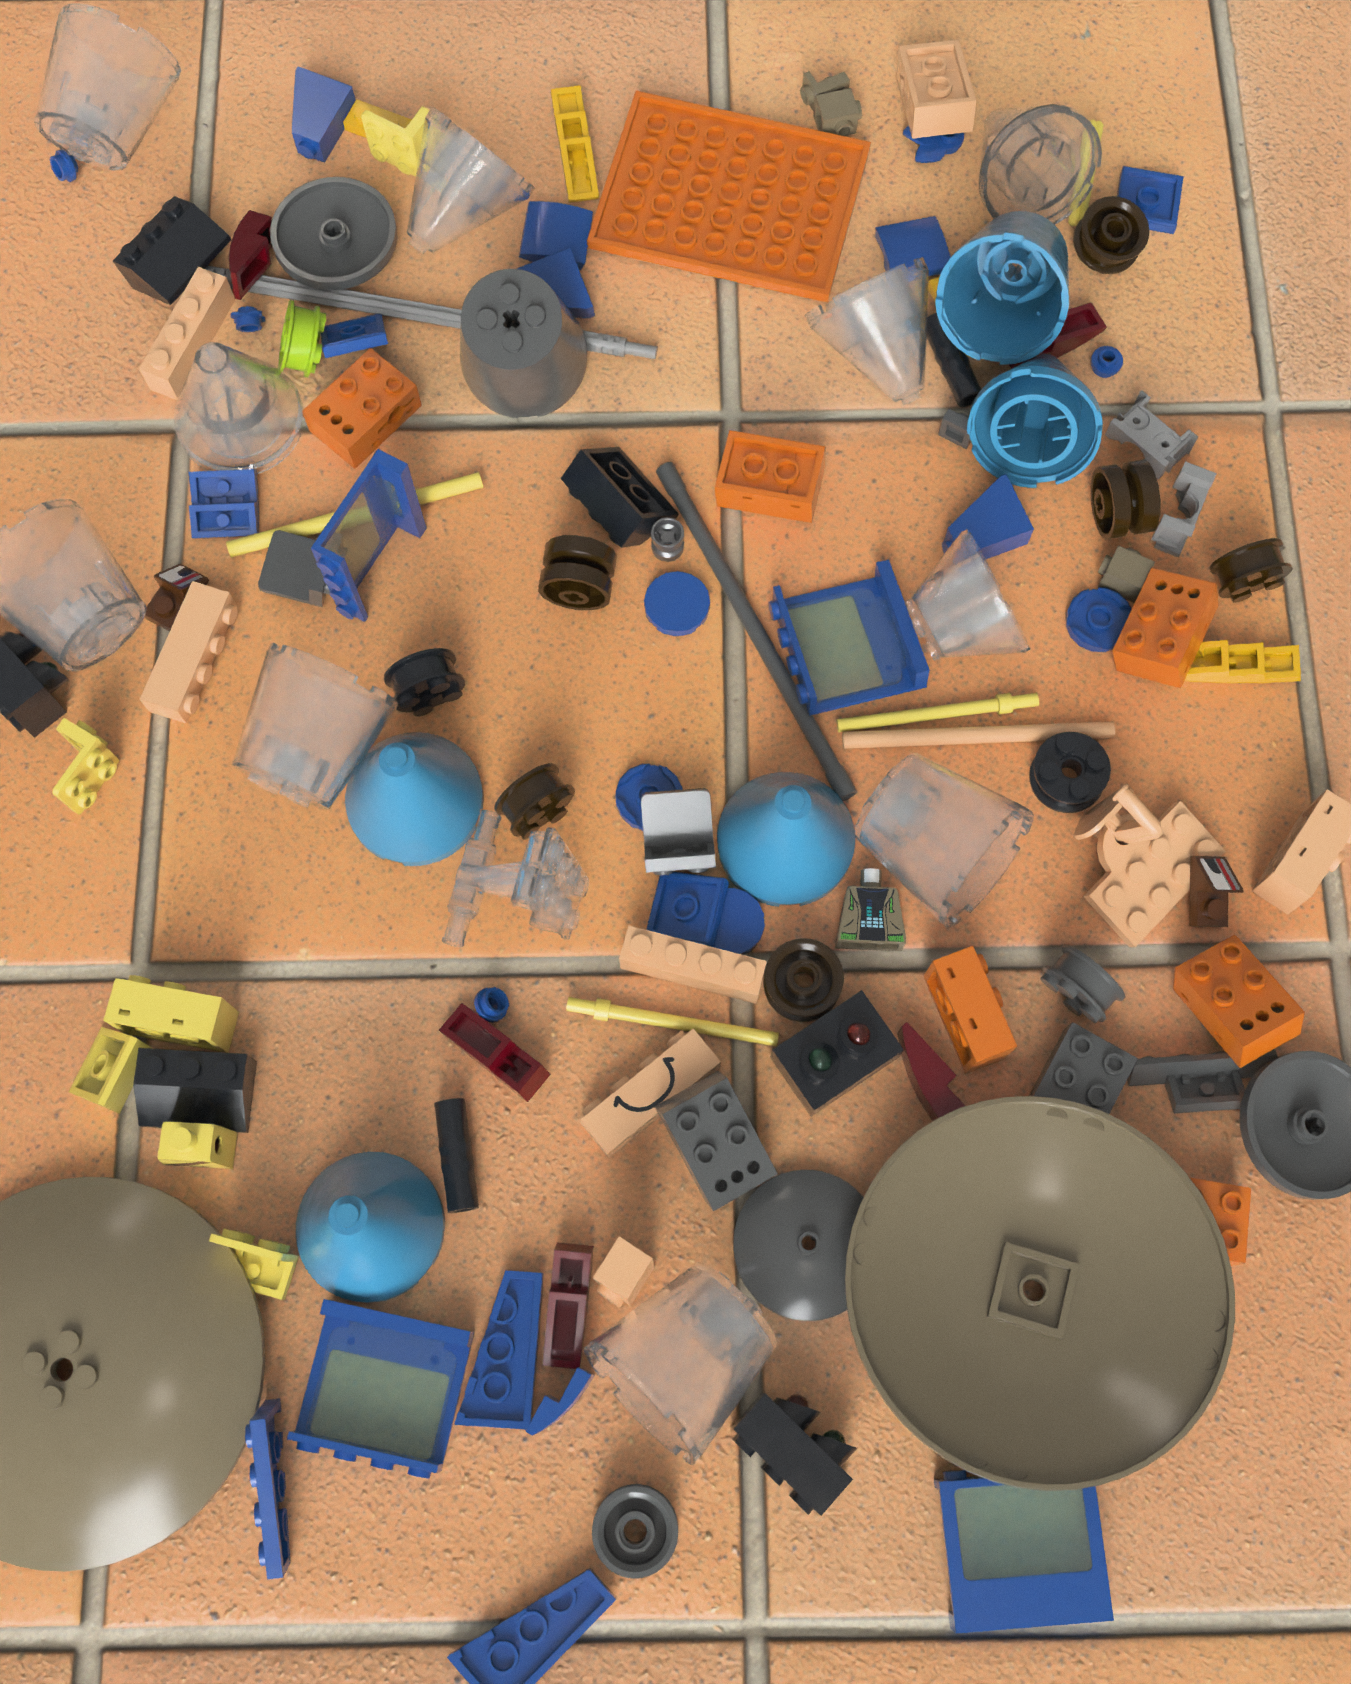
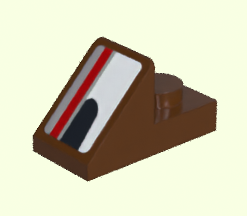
[142,564,209,631]
[1189,856,1244,927]

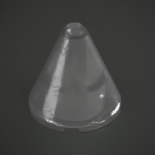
[979,104,1102,225]
[407,107,535,254]
[805,257,929,406]
[174,342,304,474]

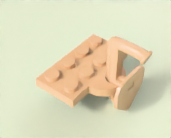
[1073,784,1226,947]

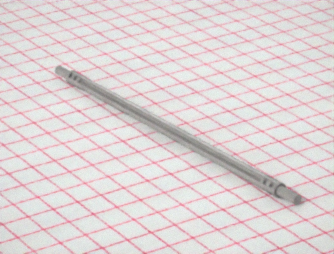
[205,266,658,359]

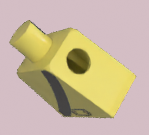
[158,1121,238,1169]

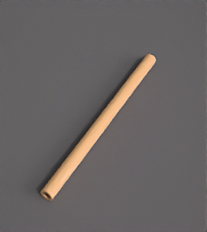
[842,721,1115,749]

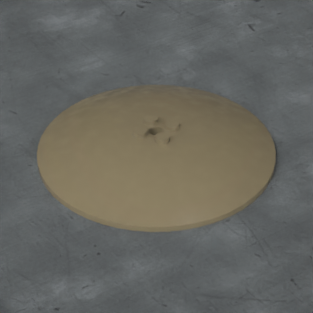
[845,1096,1235,1491]
[0,1177,265,1572]

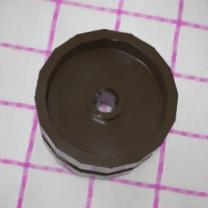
[1090,459,1160,540]
[538,535,617,610]

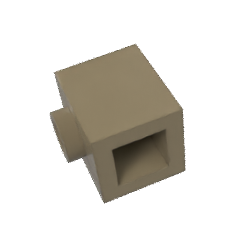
[813,88,862,136]
[1098,546,1155,603]

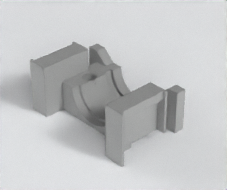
[1105,390,1198,479]
[1151,461,1217,557]

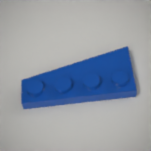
[454,1270,544,1430]
[245,1398,290,1580]
[447,1568,616,1684]

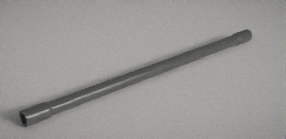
[656,462,858,801]

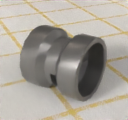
[651,517,684,562]

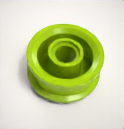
[278,300,326,378]

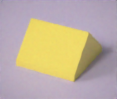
[69,1027,152,1114]

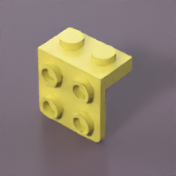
[361,106,441,179]
[52,718,120,814]
[209,1228,299,1300]

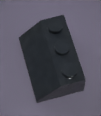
[113,196,232,305]
[561,447,679,548]
[133,1048,257,1133]

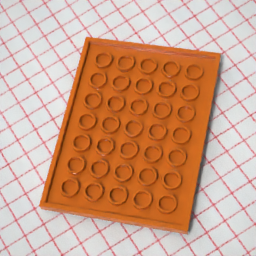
[587,91,871,303]

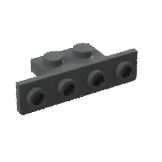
[1127,1049,1278,1114]

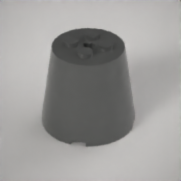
[460,269,587,419]

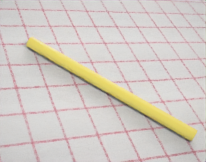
[226,472,483,558]

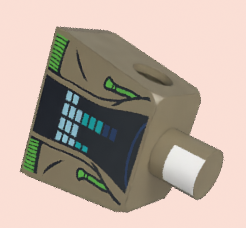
[835,868,906,951]

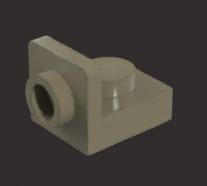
[800,71,850,112]

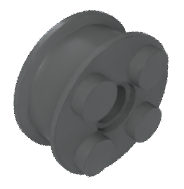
[1040,944,1126,1023]
[592,1484,678,1579]

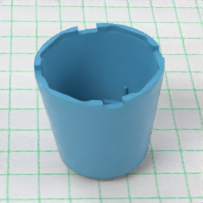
[935,211,1069,365]

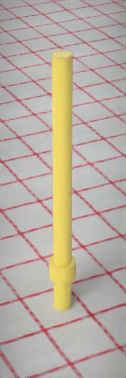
[836,693,1039,732]
[566,997,779,1047]

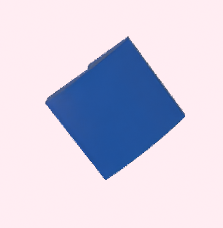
[519,201,593,270]
[875,216,950,283]
[189,469,259,538]
[526,1367,595,1436]

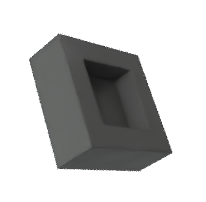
[938,409,971,449]

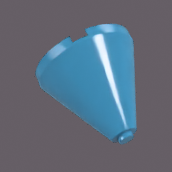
[967,354,1103,488]
[345,732,484,866]
[717,772,855,907]
[296,1152,445,1303]

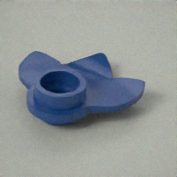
[903,125,964,163]

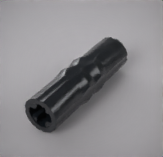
[921,313,981,407]
[434,1098,479,1213]

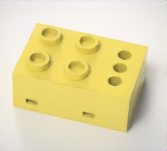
[103,975,239,1053]

